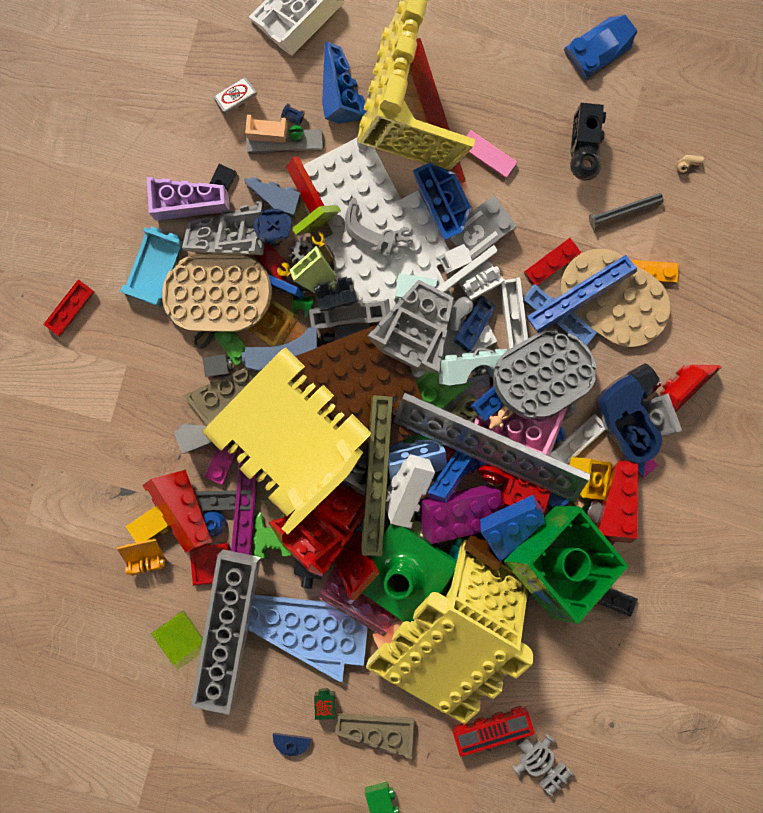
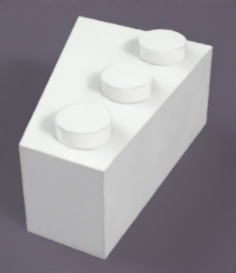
[385,454,435,528]

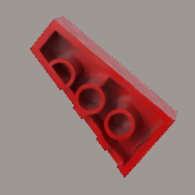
[142,469,212,553]

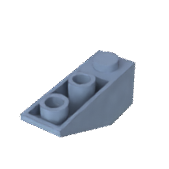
[244,177,301,219]

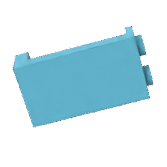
[120,226,183,307]

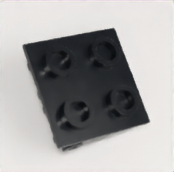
[314,276,358,312]

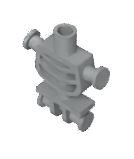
[513,733,575,797]

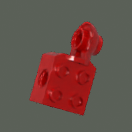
[477,464,551,515]

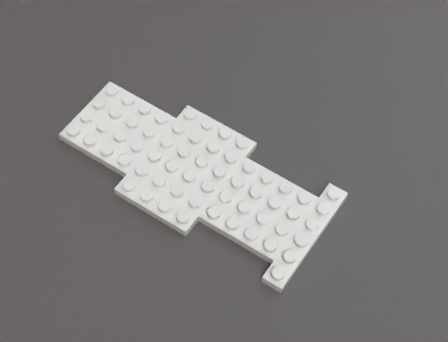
[303,138,497,381]

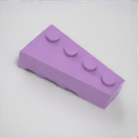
[147,177,230,221]

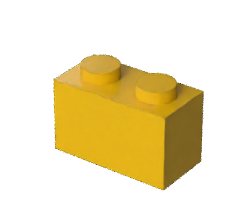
[126,506,171,543]

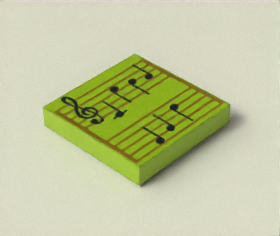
[292,205,341,235]

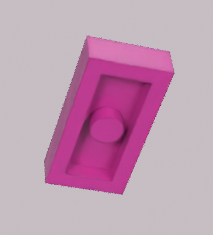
[205,445,239,485]

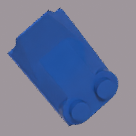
[564,14,637,80]

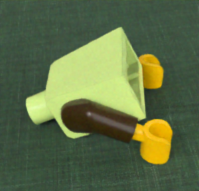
[277,232,337,293]

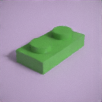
[214,332,246,366]

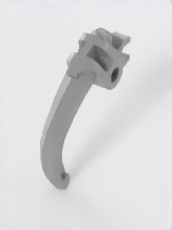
[345,198,411,257]

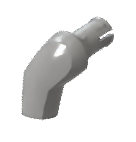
[447,294,476,331]

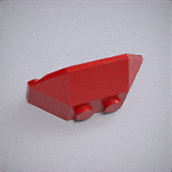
[659,364,722,413]

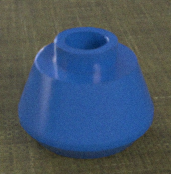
[202,510,226,536]

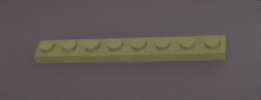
[361,395,393,556]

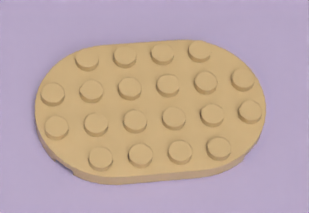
[560,249,670,347]
[162,254,272,332]

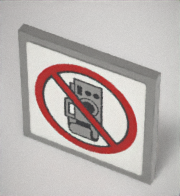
[213,77,258,114]

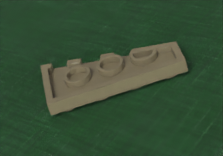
[183,367,259,426]
[335,713,414,759]

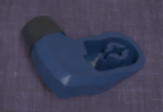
[596,363,663,463]

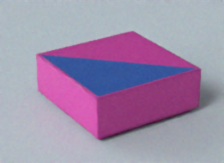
[632,459,658,478]

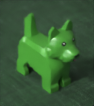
[254,510,295,559]

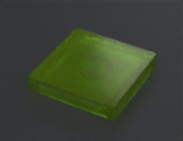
[151,610,203,665]

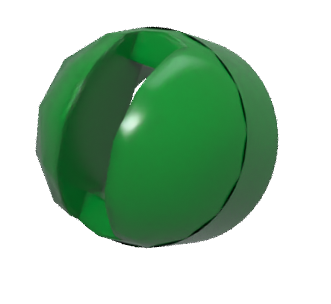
[289,125,304,142]

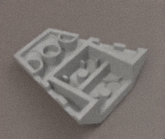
[182,200,265,256]
[367,280,453,373]

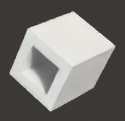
[439,244,472,274]

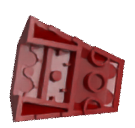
[269,508,364,577]

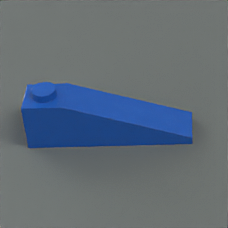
[322,42,366,124]

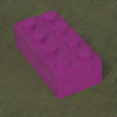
[420,485,502,544]

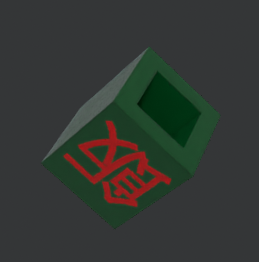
[314,688,335,720]

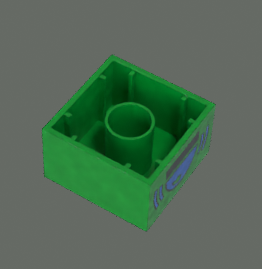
[504,506,629,624]

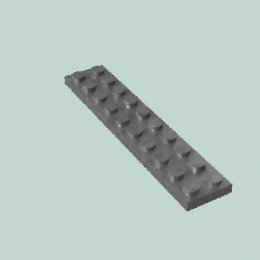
[393,393,590,502]

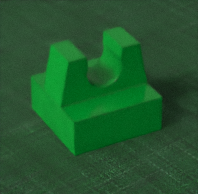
[291,294,315,317]

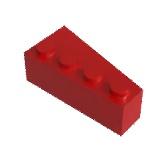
[597,460,638,543]

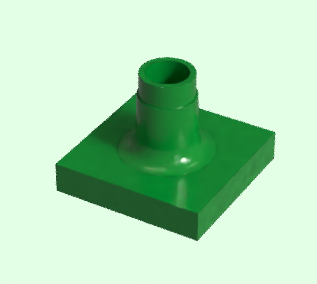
[362,524,457,622]

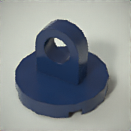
[254,209,293,246]

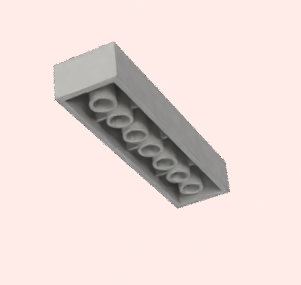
[191,550,261,715]

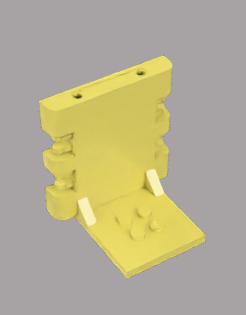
[356,0,475,171]
[202,347,371,534]
[366,540,533,724]

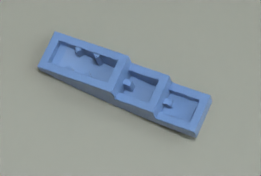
[523,285,597,346]

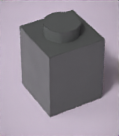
[202,354,233,378]

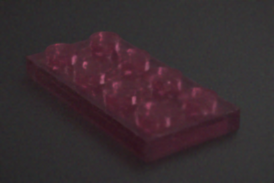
[317,566,395,637]

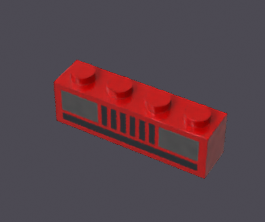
[452,706,535,757]

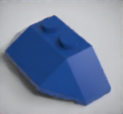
[413,162,471,240]

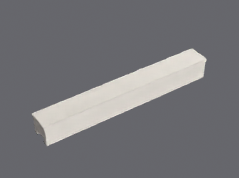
[499,277,528,350]

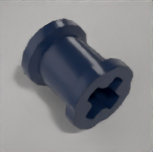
[281,103,305,126]

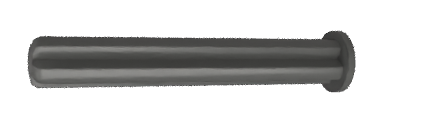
[589,193,664,229]

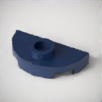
[273,733,311,756]

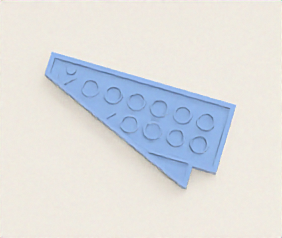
[248,594,370,682]

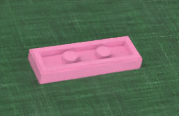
[467,130,517,179]

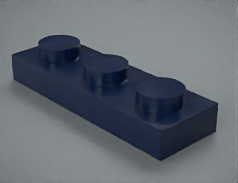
[453,295,496,352]

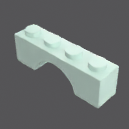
[438,349,507,385]

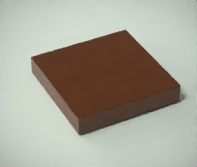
[464,533,502,571]

